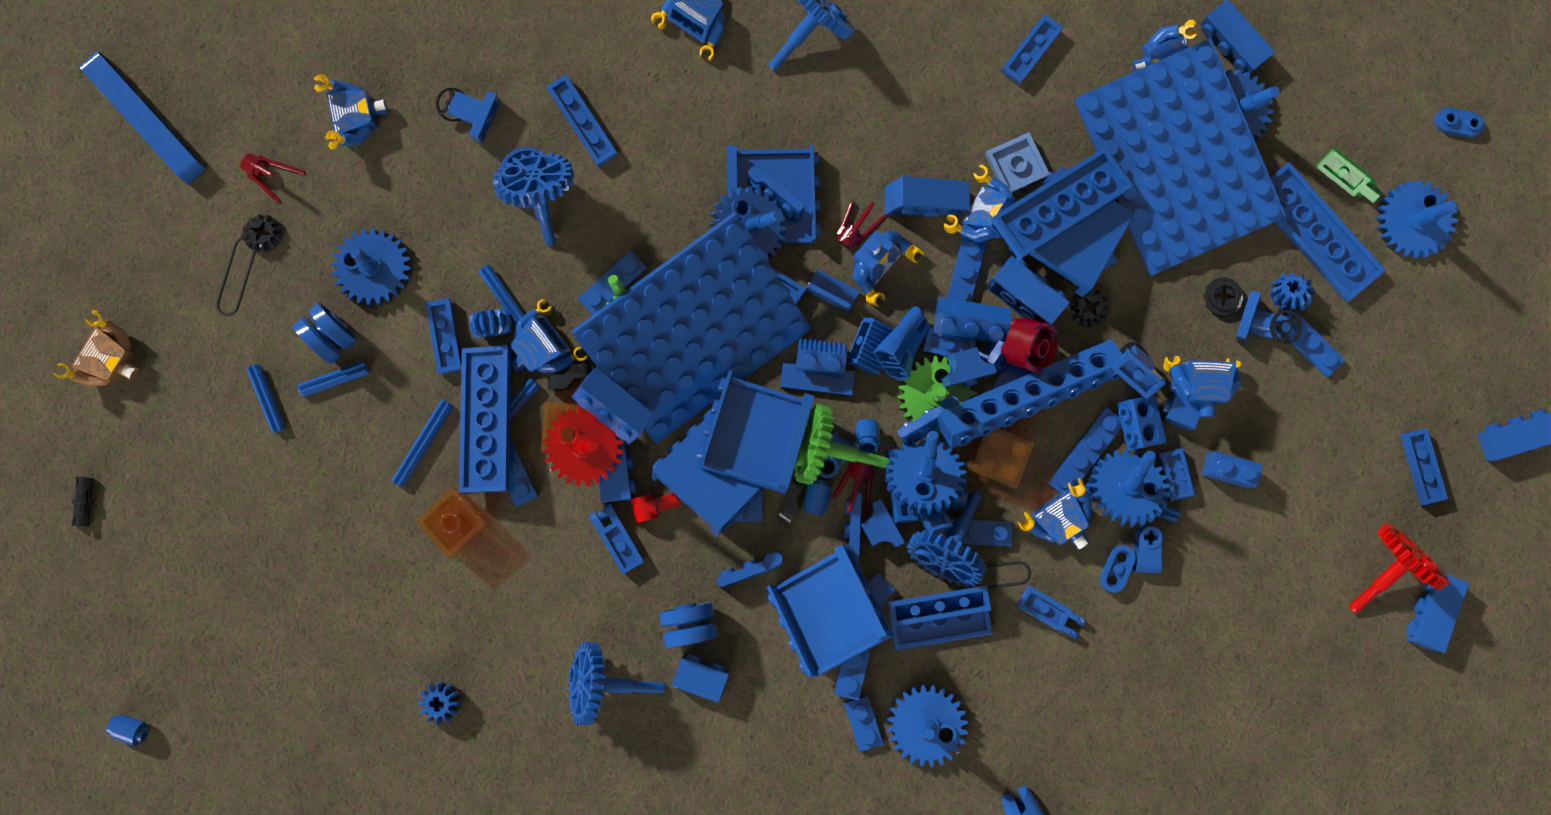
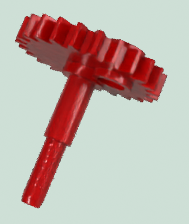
[542,406,624,487]
[1348,522,1450,614]

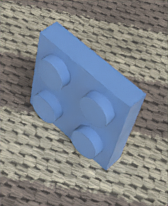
[985,132,1049,193]

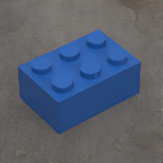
[985,256,1070,325]

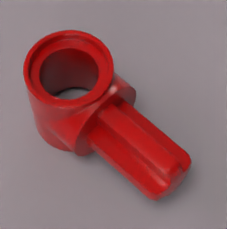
[631,493,680,523]

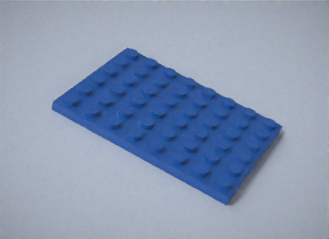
[1074,38,1287,276]
[571,212,812,444]

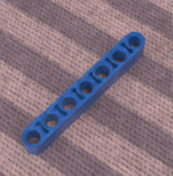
[79,50,206,185]

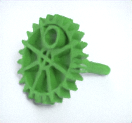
[898,356,977,435]
[794,404,889,485]

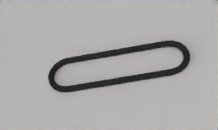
[216,237,256,316]
[946,561,1031,591]

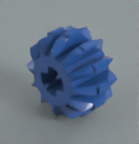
[1270,271,1315,312]
[469,309,512,338]
[417,681,461,725]

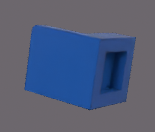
[978,340,1009,374]

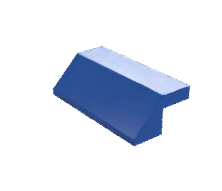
[888,585,993,651]

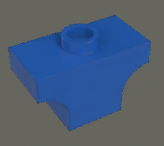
[941,347,997,388]
[860,499,905,548]

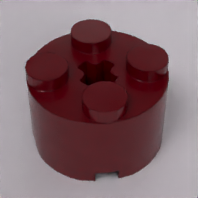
[1001,318,1058,373]

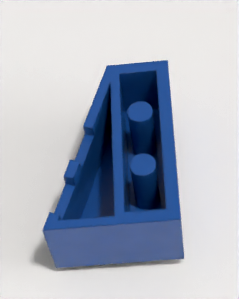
[885,176,970,218]

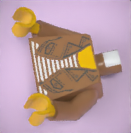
[54,310,140,386]

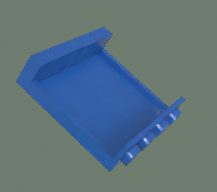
[727,144,820,244]
[1009,166,1135,297]
[697,370,814,494]
[652,408,765,538]
[767,544,894,678]

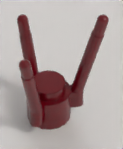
[240,153,306,203]
[836,200,889,250]
[833,461,875,515]

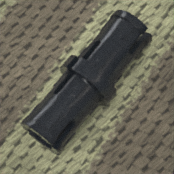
[71,477,93,527]

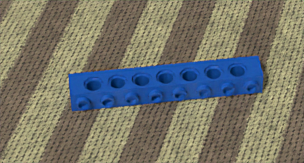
[937,339,1122,448]

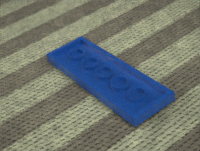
[991,147,1134,260]
[1270,162,1386,302]
[459,345,511,494]

